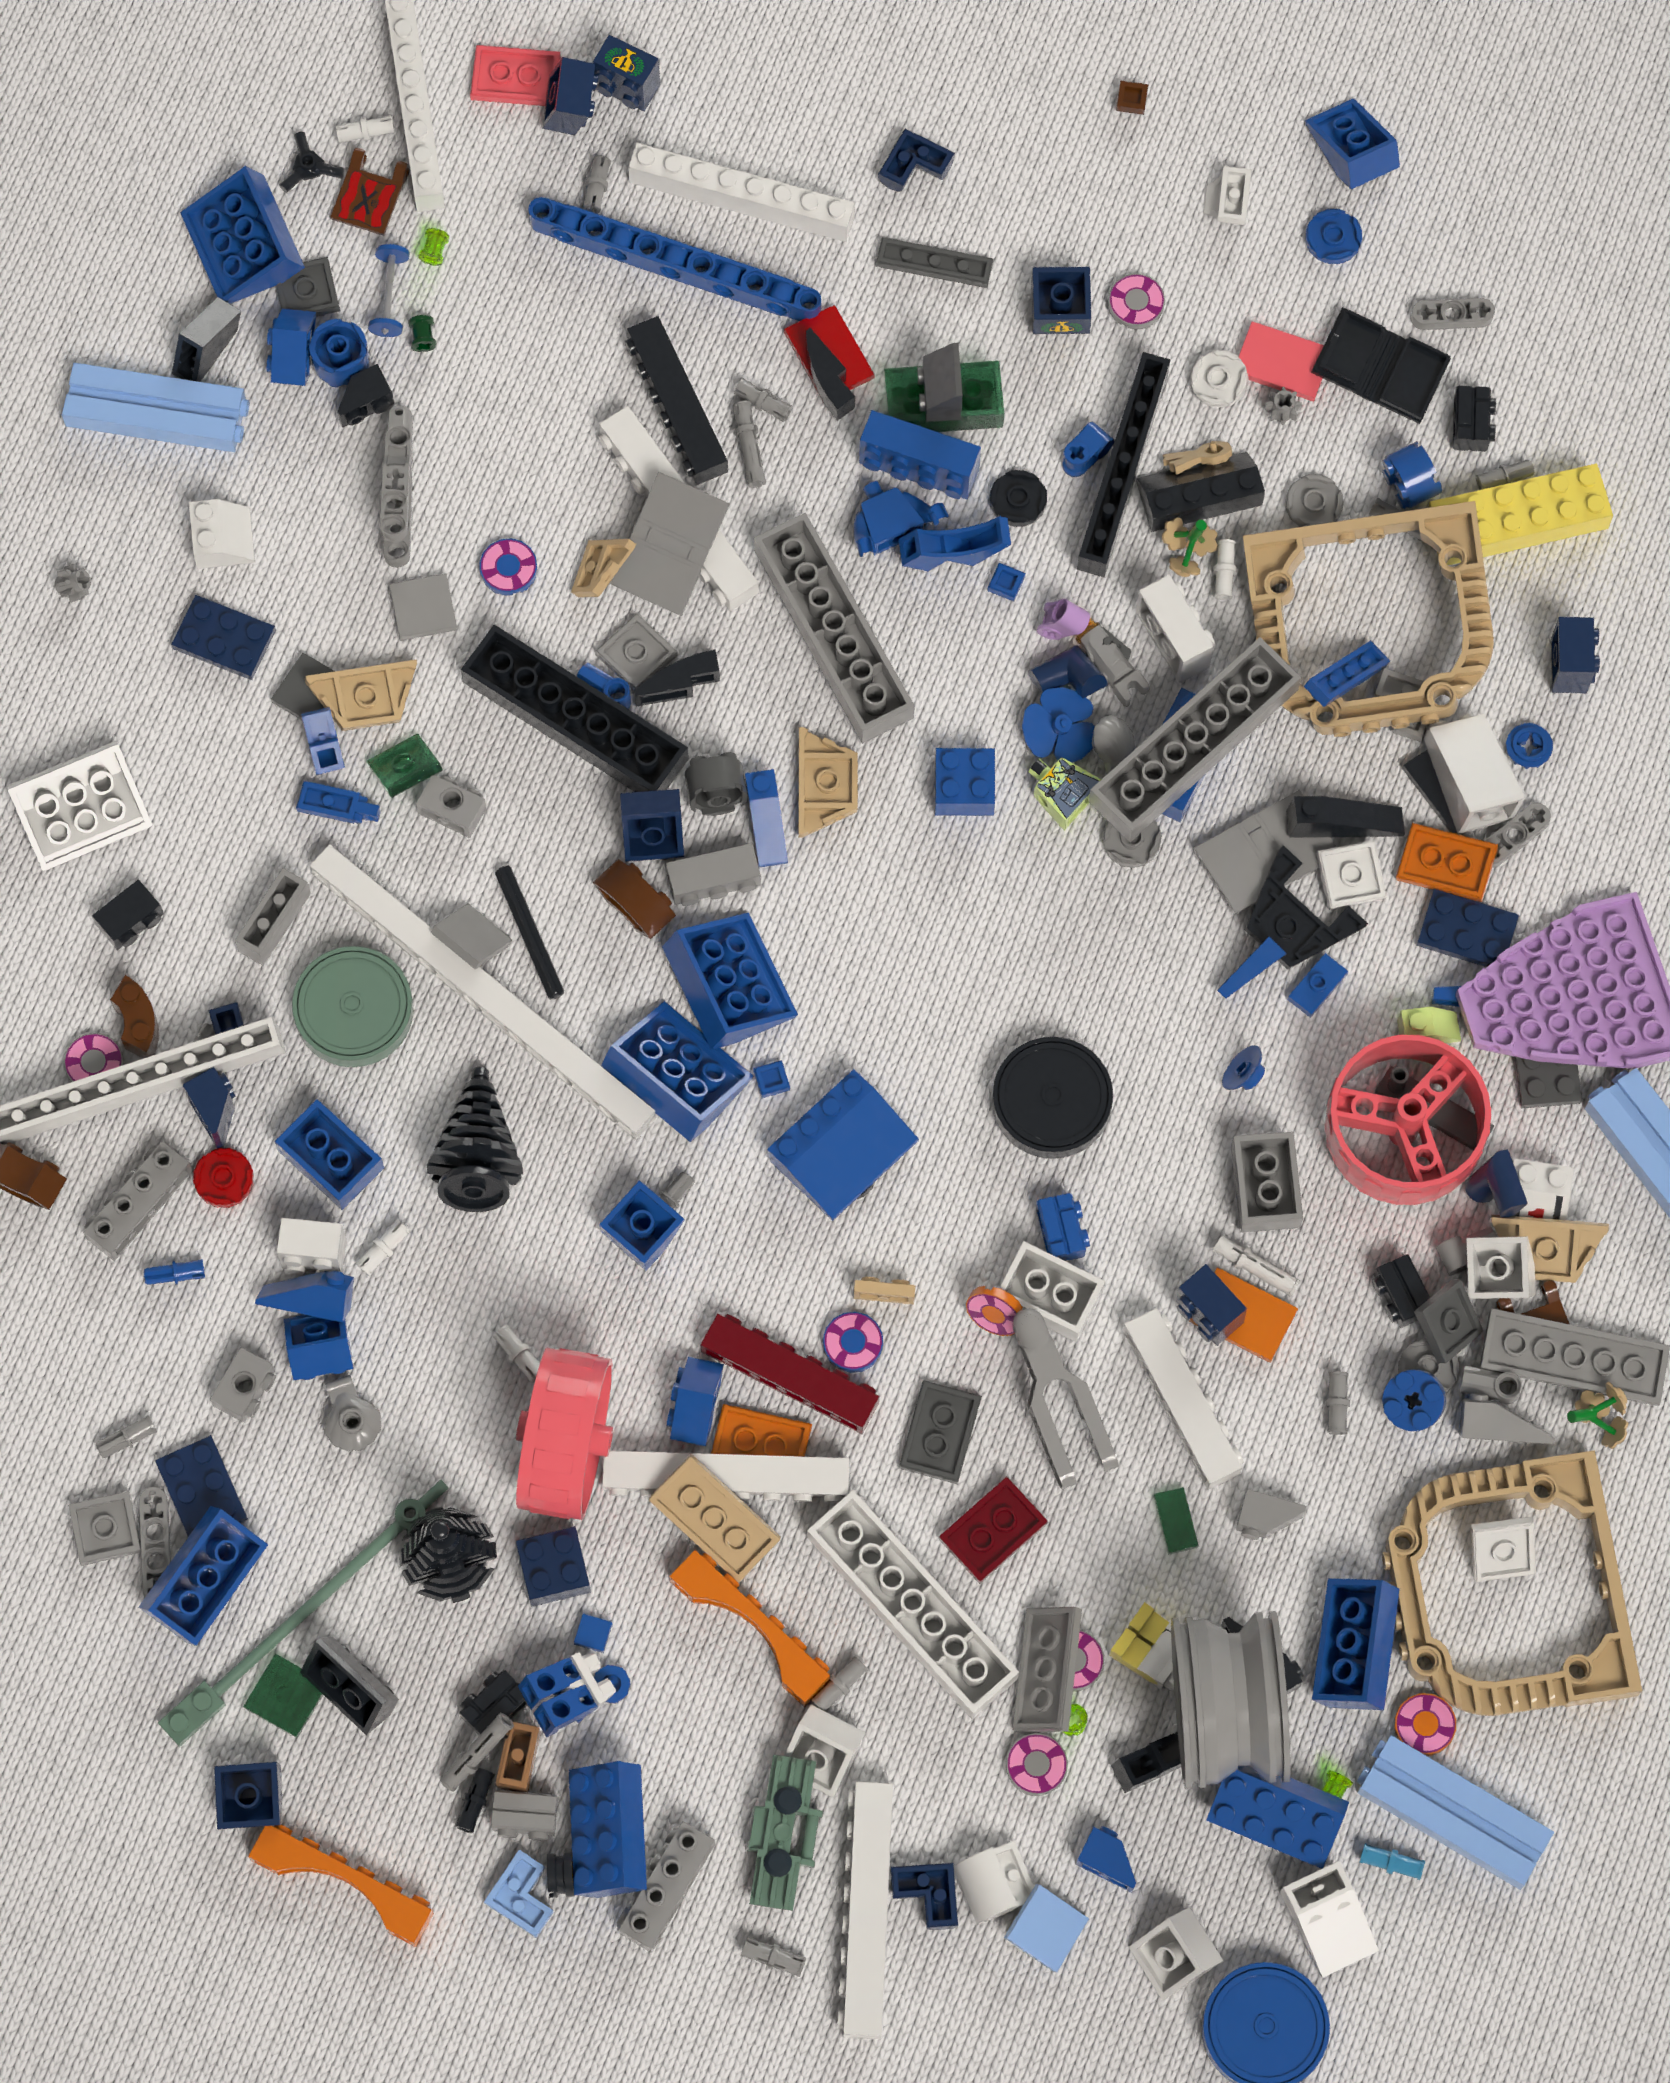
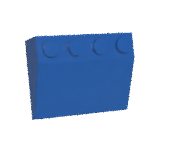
[180,166,305,304]
[662,912,798,1050]
[601,1001,754,1142]
[767,1069,919,1221]

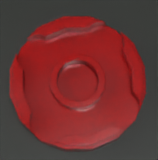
[193,1148,254,1208]

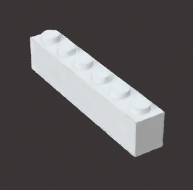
[1123,1308,1244,1490]

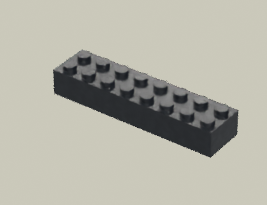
[460,624,689,792]

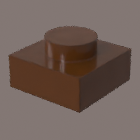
[1116,81,1148,115]

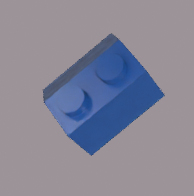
[599,1180,685,1271]
[284,1315,354,1381]

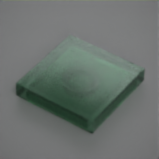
[367,734,443,798]
[243,1653,323,1739]

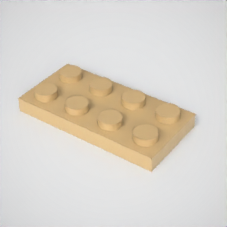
[648,1454,781,1583]

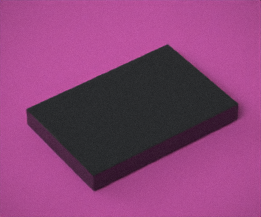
[1402,750,1458,834]

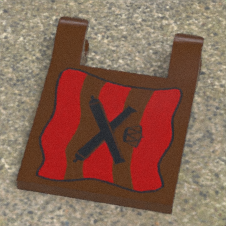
[330,148,409,236]

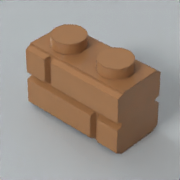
[496,1722,541,1793]

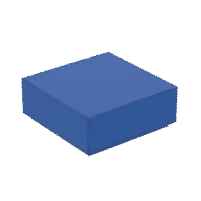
[988,563,1026,602]
[753,1060,790,1098]
[574,1614,613,1653]

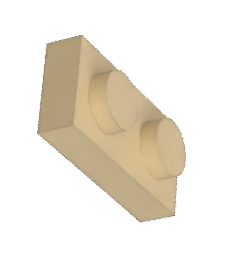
[854,1277,916,1305]

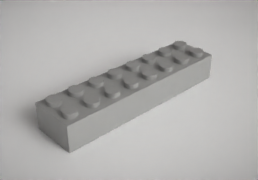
[754,512,915,744]
[1089,637,1302,842]

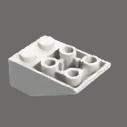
[1280,1860,1379,1978]

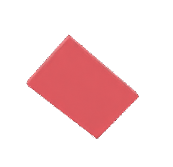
[470,45,561,106]
[1239,321,1324,402]

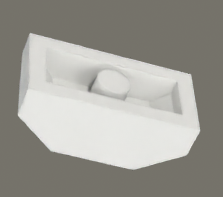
[1203,166,1252,225]

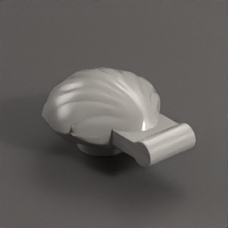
[1092,715,1135,775]
[324,1375,381,1451]

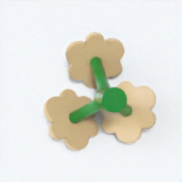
[1162,518,1218,577]
[1567,1382,1628,1449]

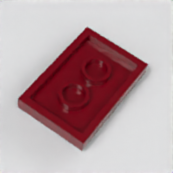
[938,1477,1048,1584]

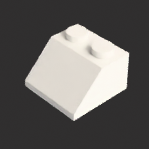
[189,499,255,569]
[1466,1236,1536,1299]
[784,1704,866,1798]
[1129,1907,1223,2001]

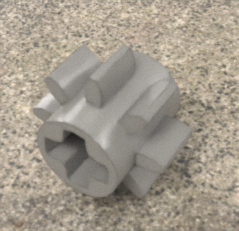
[1265,387,1302,425]
[55,564,91,602]

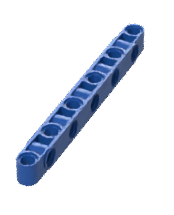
[528,197,822,321]

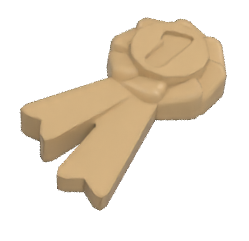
[1163,441,1232,475]

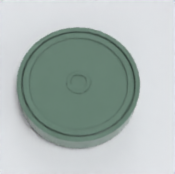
[292,946,414,1067]

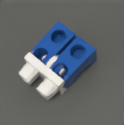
[518,1652,616,1738]

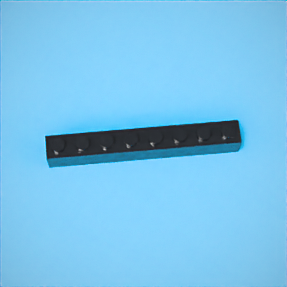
[1077,352,1171,578]

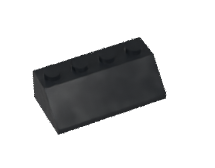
[1136,452,1265,532]

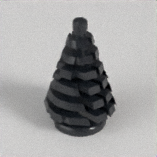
[427,1066,523,1212]
[399,1507,497,1603]

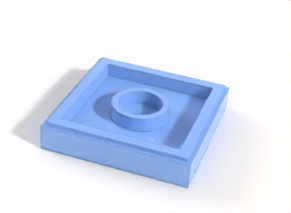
[1004,1884,1089,1972]

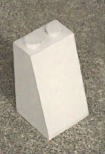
[1424,714,1525,834]

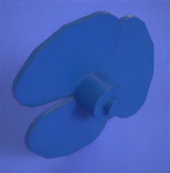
[1022,687,1095,763]

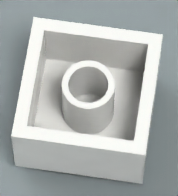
[277,1218,347,1274]

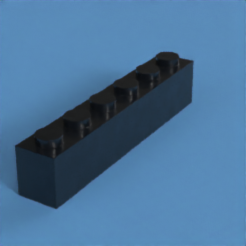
[624,316,728,485]

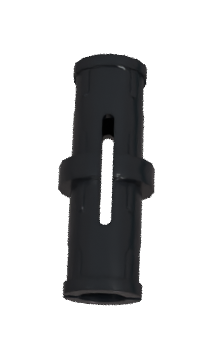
[454,1768,495,1833]

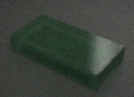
[1153,1487,1199,1555]

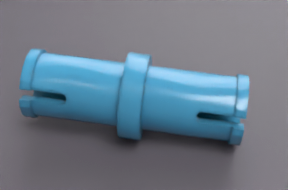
[1359,1843,1425,1880]

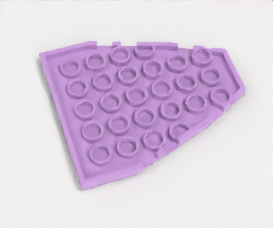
[1456,892,1670,1069]

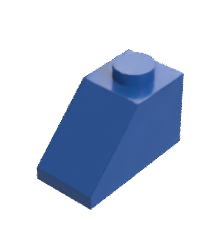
[1076,1826,1136,1893]

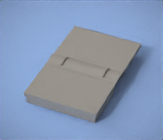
[611,472,730,616]
[1194,790,1336,914]

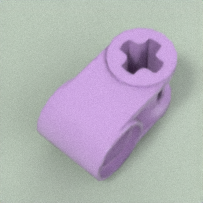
[1037,599,1090,640]

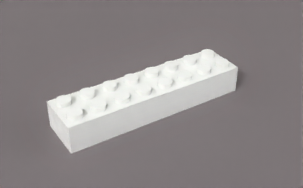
[807,1490,1019,1719]

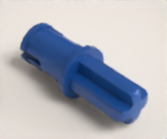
[144,1259,205,1285]

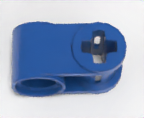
[1062,421,1115,477]

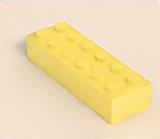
[1428,463,1613,566]

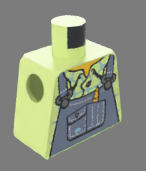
[1028,758,1101,830]

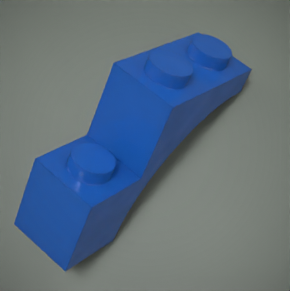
[898,516,1011,571]

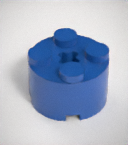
[309,319,369,387]
[1382,441,1442,509]
[1382,1369,1446,1431]

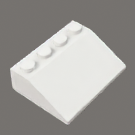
[6,741,153,871]

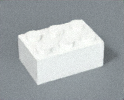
[1136,574,1215,683]
[1000,1241,1105,1342]

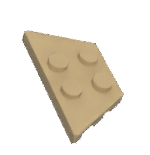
[305,659,417,731]
[798,727,858,838]
[1491,1214,1609,1283]

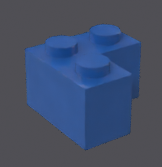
[266,309,316,386]
[666,1357,724,1446]

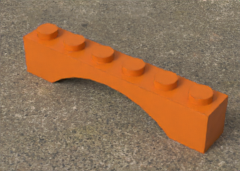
[669,1550,830,1708]
[248,1825,434,1947]

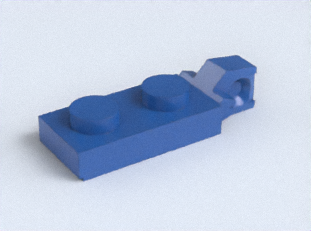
[296,781,381,824]

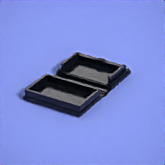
[1311,307,1451,424]

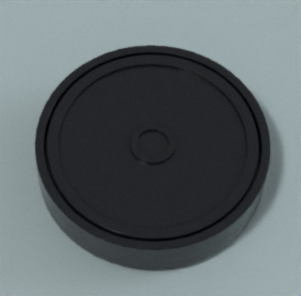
[992,1037,1113,1159]

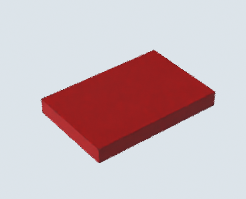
[784,305,875,403]

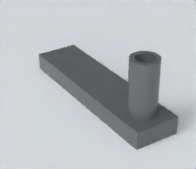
[1375,1065,1494,1151]

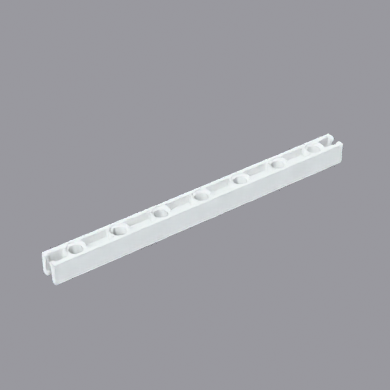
[310,844,656,1141]

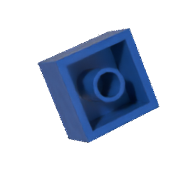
[935,748,995,816]

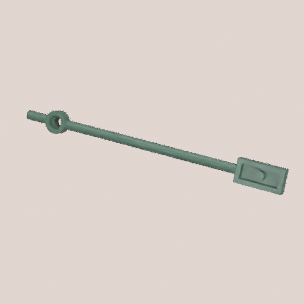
[158,1480,449,1747]

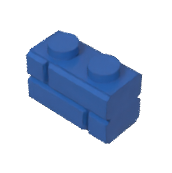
[1036,1193,1090,1261]

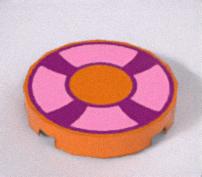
[966,1286,1023,1336]
[1394,1693,1456,1756]

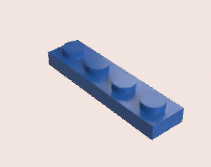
[1304,640,1390,707]

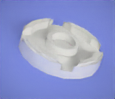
[1190,350,1249,408]

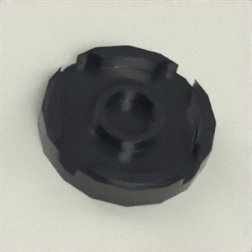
[990,470,1047,527]

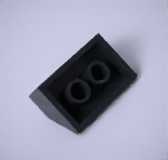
[300,1637,399,1736]

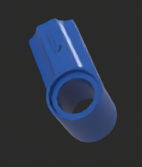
[577,663,631,709]

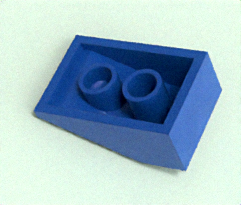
[1305,98,1400,189]

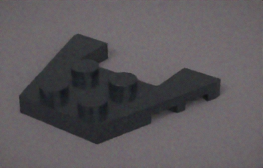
[1244,845,1368,970]

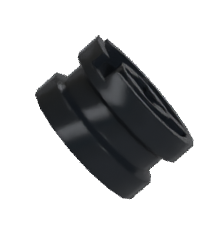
[547,1852,575,1898]

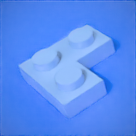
[484,1850,554,1938]

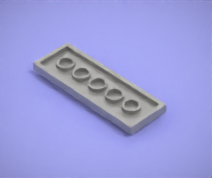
[1479,1308,1670,1406]

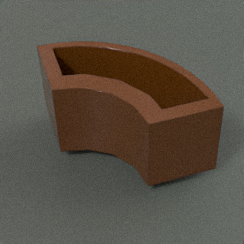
[593,859,676,939]
[110,975,159,1059]
[0,1142,67,1210]

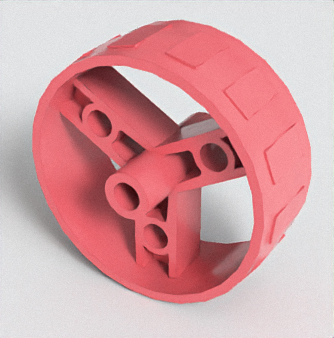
[1324,1035,1491,1205]
[516,1347,613,1520]

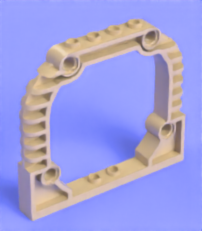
[1243,501,1494,737]
[1382,1450,1642,1716]

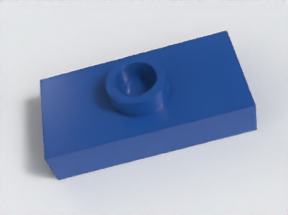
[1287,953,1348,1018]

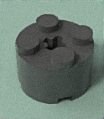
[684,752,748,816]

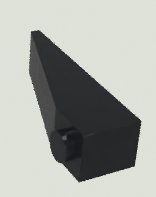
[1286,796,1405,838]

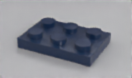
[171,595,276,680]
[1416,889,1519,967]
[155,1435,248,1537]

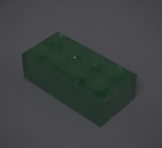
[884,361,1004,432]

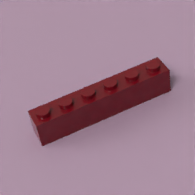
[700,1313,880,1435]

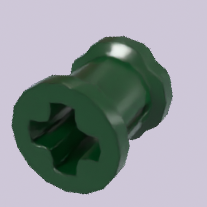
[408,315,436,352]

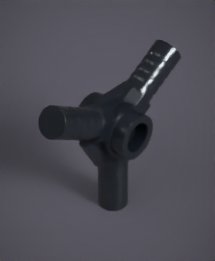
[279,132,344,193]

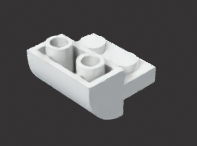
[954,1841,1034,1925]

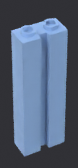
[62,363,250,453]
[1585,1068,1670,1218]
[1357,1735,1554,1890]

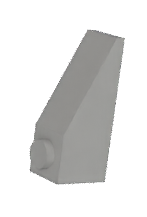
[1459,1394,1555,1444]

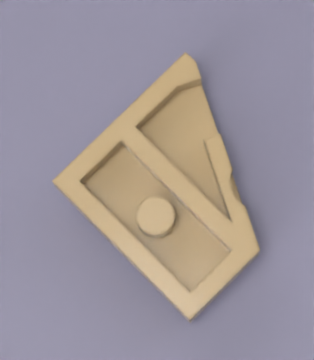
[571,539,636,598]

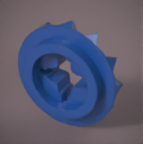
[1506,723,1553,769]

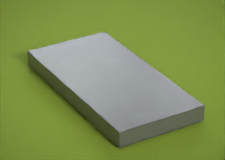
[1012,1607,1082,1732]

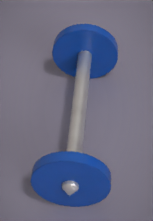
[368,244,410,337]

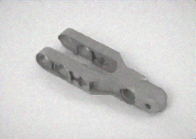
[380,406,413,568]
[1012,1308,1119,1490]

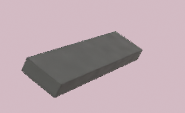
[876,237,994,288]

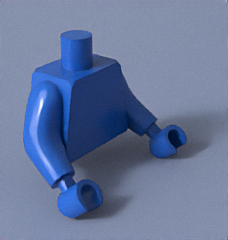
[853,481,949,557]

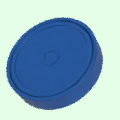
[1202,1962,1330,2083]

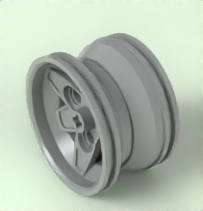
[1171,1611,1291,1789]

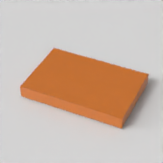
[1396,823,1498,902]
[1189,1267,1298,1363]
[711,1404,812,1457]

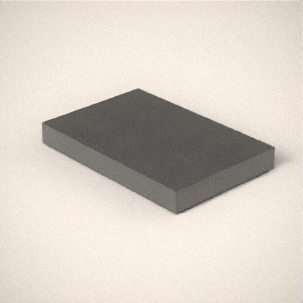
[899,1380,982,1485]

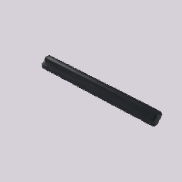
[495,865,564,1000]

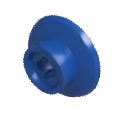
[1222,1045,1265,1090]

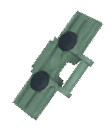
[746,1755,823,1911]

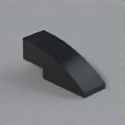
[806,328,855,421]
[634,649,720,707]
[1111,1731,1181,1793]

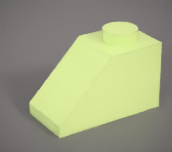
[1397,1007,1461,1044]

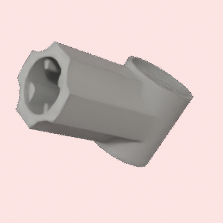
[1436,1226,1498,1276]
[1460,1366,1522,1404]

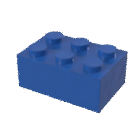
[275,1099,384,1210]

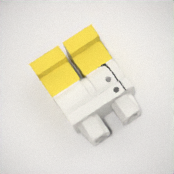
[1109,1602,1174,1692]

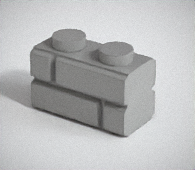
[491,1790,558,1841]

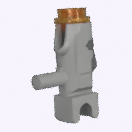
[1075,618,1150,707]

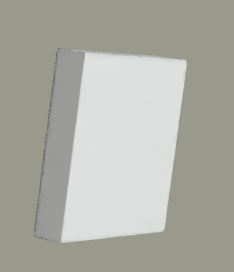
[1316,840,1387,910]
[1471,1517,1536,1582]

